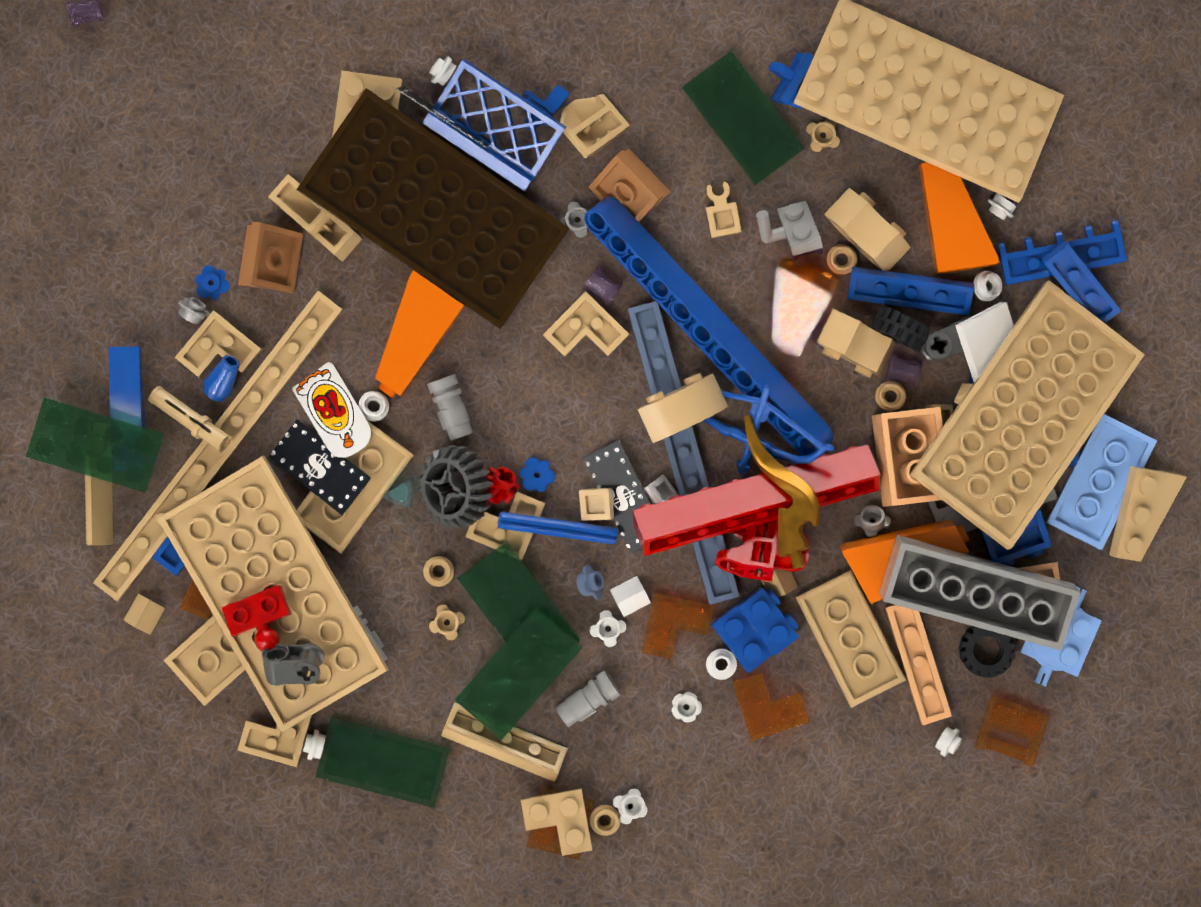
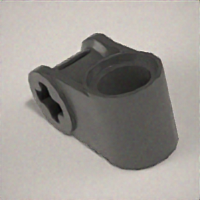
[921,316,971,362]
[262,643,324,686]

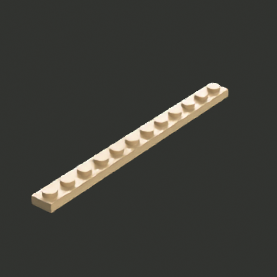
[93,291,343,602]

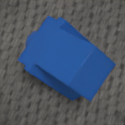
[521,85,570,131]

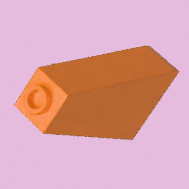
[919,162,999,275]
[375,270,465,398]
[839,519,970,605]

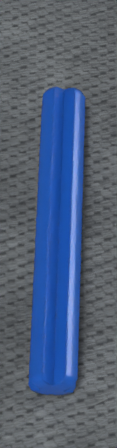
[498,512,618,544]

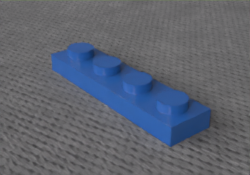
[847,267,974,315]

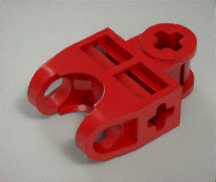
[715,519,810,582]

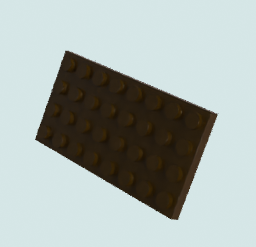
[296,88,569,330]

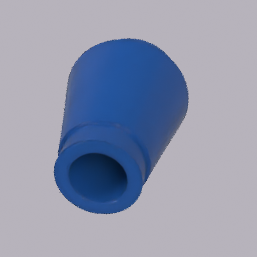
[203,355,240,401]

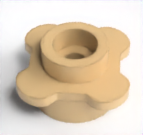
[806,119,840,152]
[429,605,465,640]

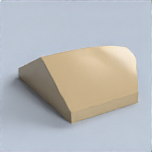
[560,94,630,159]

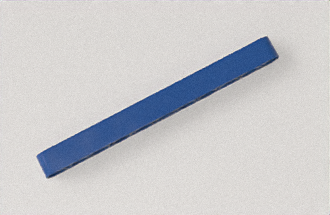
[584,196,833,456]

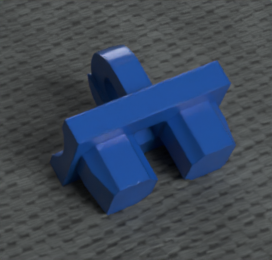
[768,52,814,109]

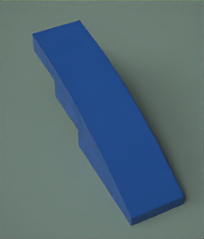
[109,346,145,471]

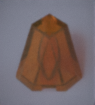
[772,257,840,357]

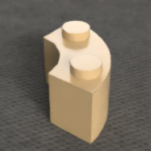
[824,188,911,271]
[817,309,896,378]
[637,373,728,443]

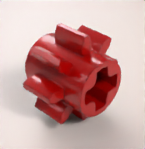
[487,466,520,504]

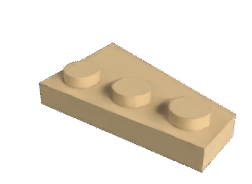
[1109,466,1187,562]

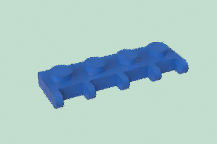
[997,220,1127,286]

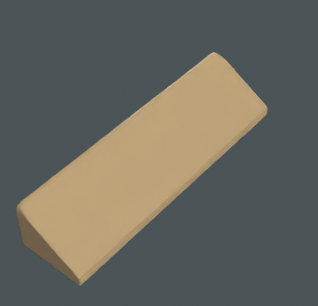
[84,422,113,545]
[441,702,568,782]

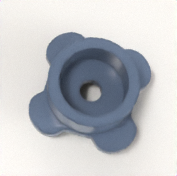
[577,565,604,600]

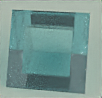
[384,480,414,508]

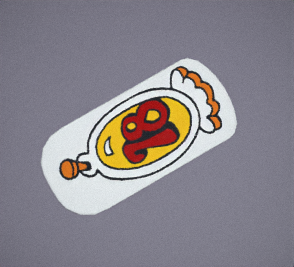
[292,362,371,458]

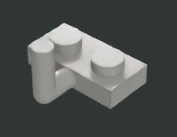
[756,201,823,256]

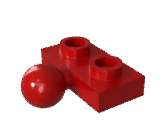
[221,585,292,651]

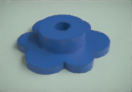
[195,265,230,300]
[519,457,555,492]

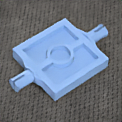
[1020,586,1102,687]

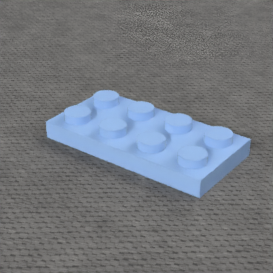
[1045,414,1157,550]

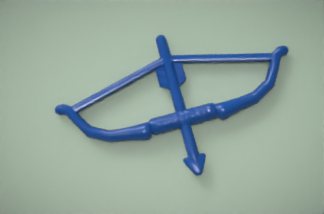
[703,385,834,475]

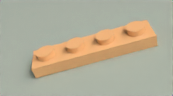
[885,605,952,725]

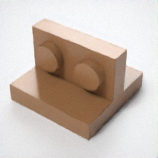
[589,148,671,223]
[238,222,303,294]

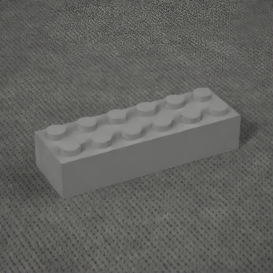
[879,535,1080,650]

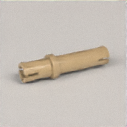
[148,386,232,452]

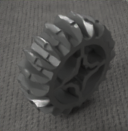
[417,445,494,529]

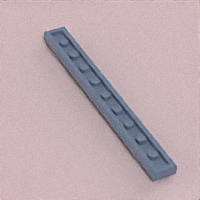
[628,301,739,605]

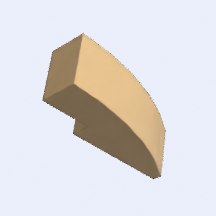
[268,174,362,262]

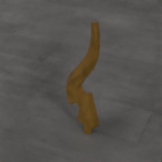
[744,415,820,569]

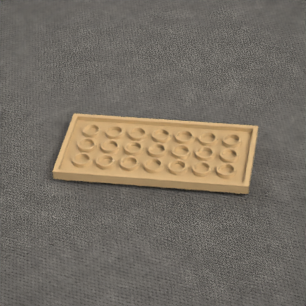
[794,0,1064,203]
[909,280,1145,550]
[157,456,389,732]

